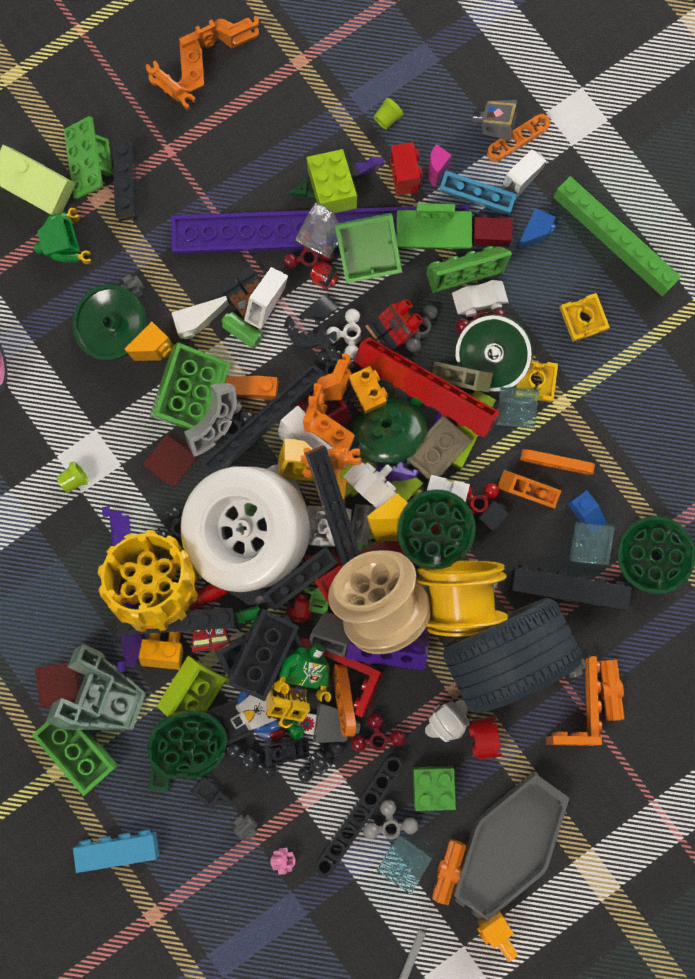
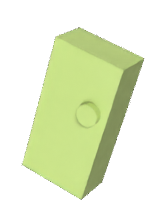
[0,145,76,215]

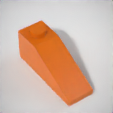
[225,376,279,400]
[498,470,561,509]

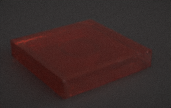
[143,435,197,488]
[35,663,79,707]

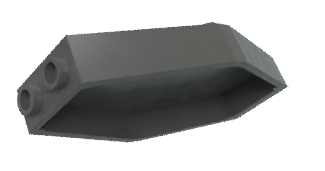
[453,772,569,920]

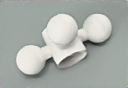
[326,309,361,359]

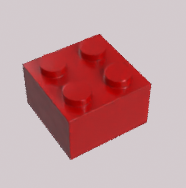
[390,142,423,196]

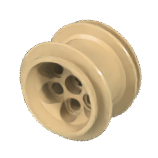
[328,550,431,654]

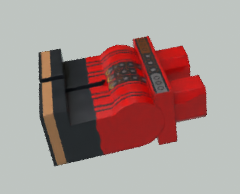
[365,299,423,352]

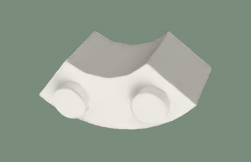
[452,280,508,317]

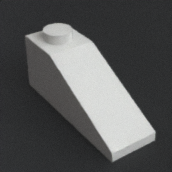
[172,296,229,339]

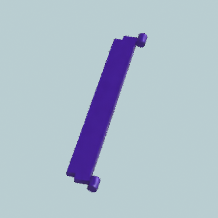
[102,506,142,672]

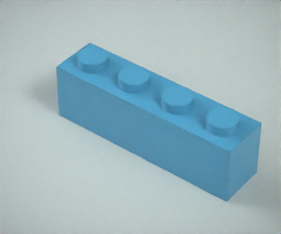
[439,171,517,216]
[73,829,159,873]

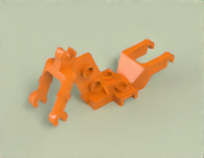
[146,16,259,110]
[300,353,361,478]

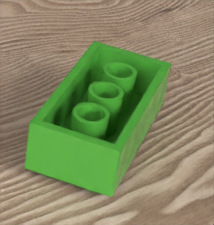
[32,722,119,796]

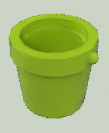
[373,98,404,130]
[57,462,89,493]

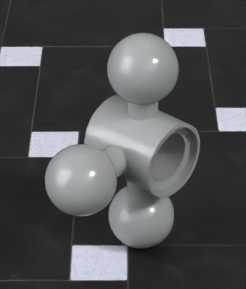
[363,800,418,839]

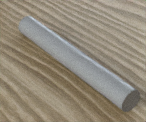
[399,930,426,979]

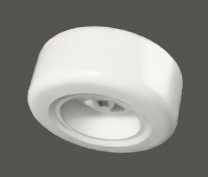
[181,467,310,592]

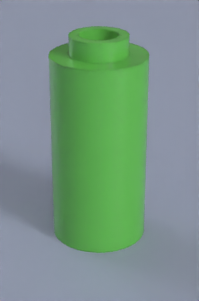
[221,312,264,349]

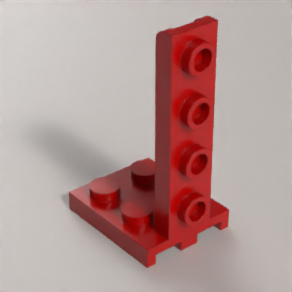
[301,636,384,717]

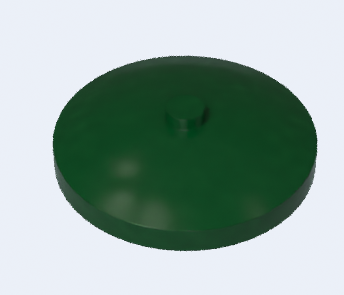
[73,284,146,361]
[456,315,533,392]

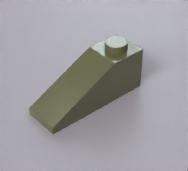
[432,361,493,392]

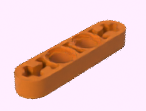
[487,114,550,162]
[520,449,595,475]
[333,664,356,736]

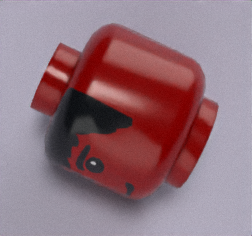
[310,261,339,289]
[286,594,311,623]

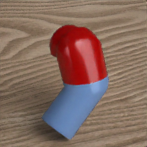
[256,728,286,741]

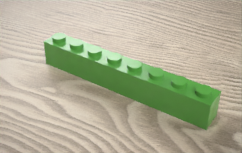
[553,176,681,297]

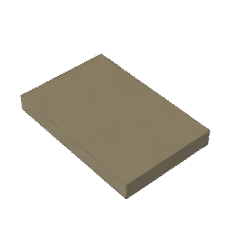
[406,416,472,481]

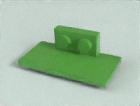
[64,116,113,199]
[397,203,472,249]

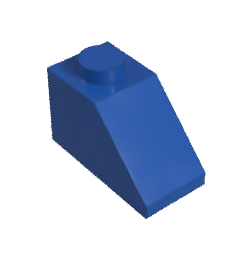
[518,208,556,249]
[567,490,606,534]

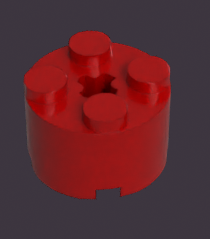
[469,716,502,760]

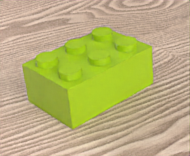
[307,149,357,216]

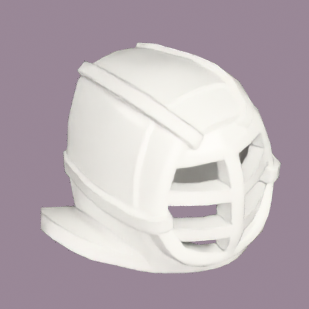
[425,700,469,742]

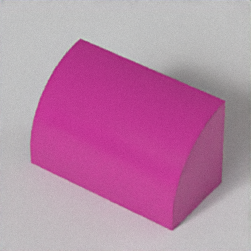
[428,144,452,187]

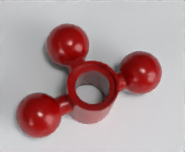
[466,483,499,515]

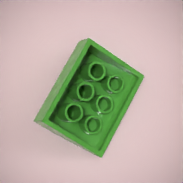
[426,246,512,293]
[150,343,231,429]

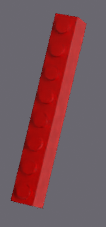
[354,337,500,437]

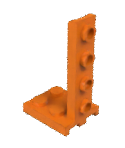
[546,656,602,746]

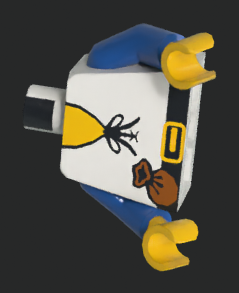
[230,691,293,733]

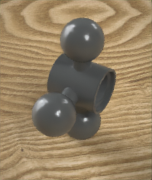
[406,305,438,352]

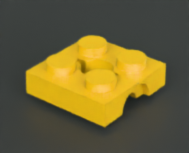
[560,293,610,342]
[514,362,558,402]

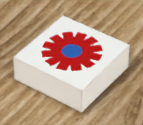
[298,713,316,735]

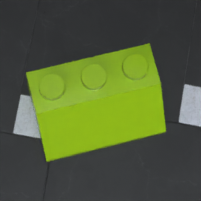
[156,656,226,716]

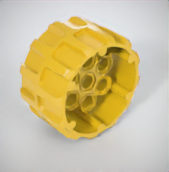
[97,530,199,632]

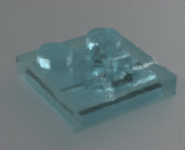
[496,387,539,428]
[570,522,615,565]
[377,835,432,894]

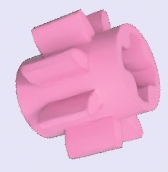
[270,848,295,875]

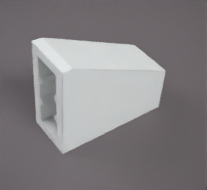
[501,150,546,200]
[244,267,288,329]

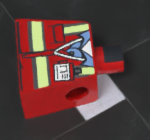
[192,606,230,652]

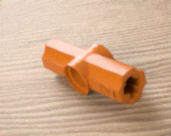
[599,660,624,721]
[432,839,466,905]

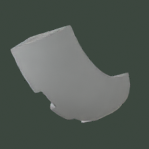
[184,383,237,457]

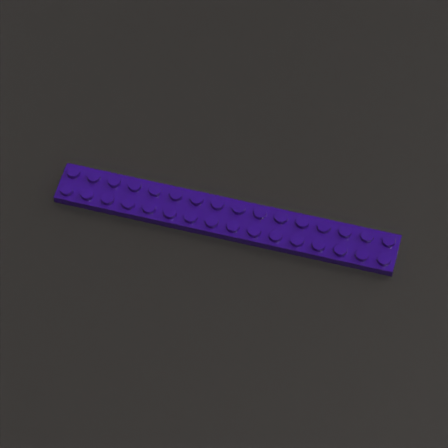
[171,204,469,254]

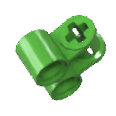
[305,587,329,614]

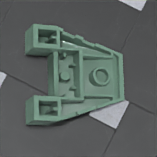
[46,644,146,730]

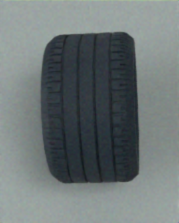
[443,598,582,713]

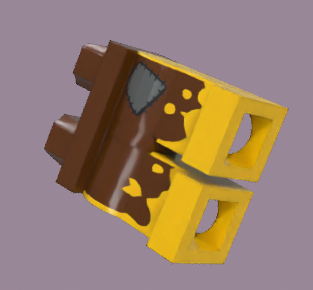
[266,669,310,722]

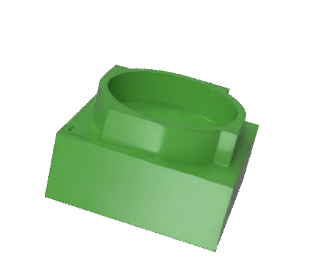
[335,213,402,283]

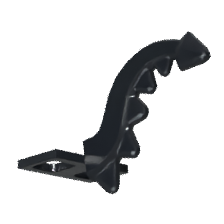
[284,316,342,363]

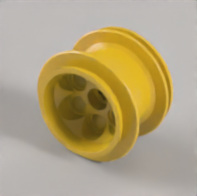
[416,561,508,637]

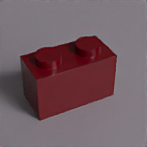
[472,215,512,246]

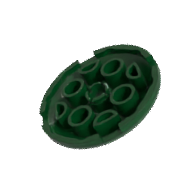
[351,399,427,464]
[397,489,475,570]
[617,516,695,594]
[147,710,228,780]

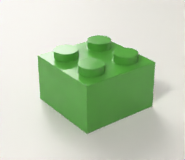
[413,766,456,811]

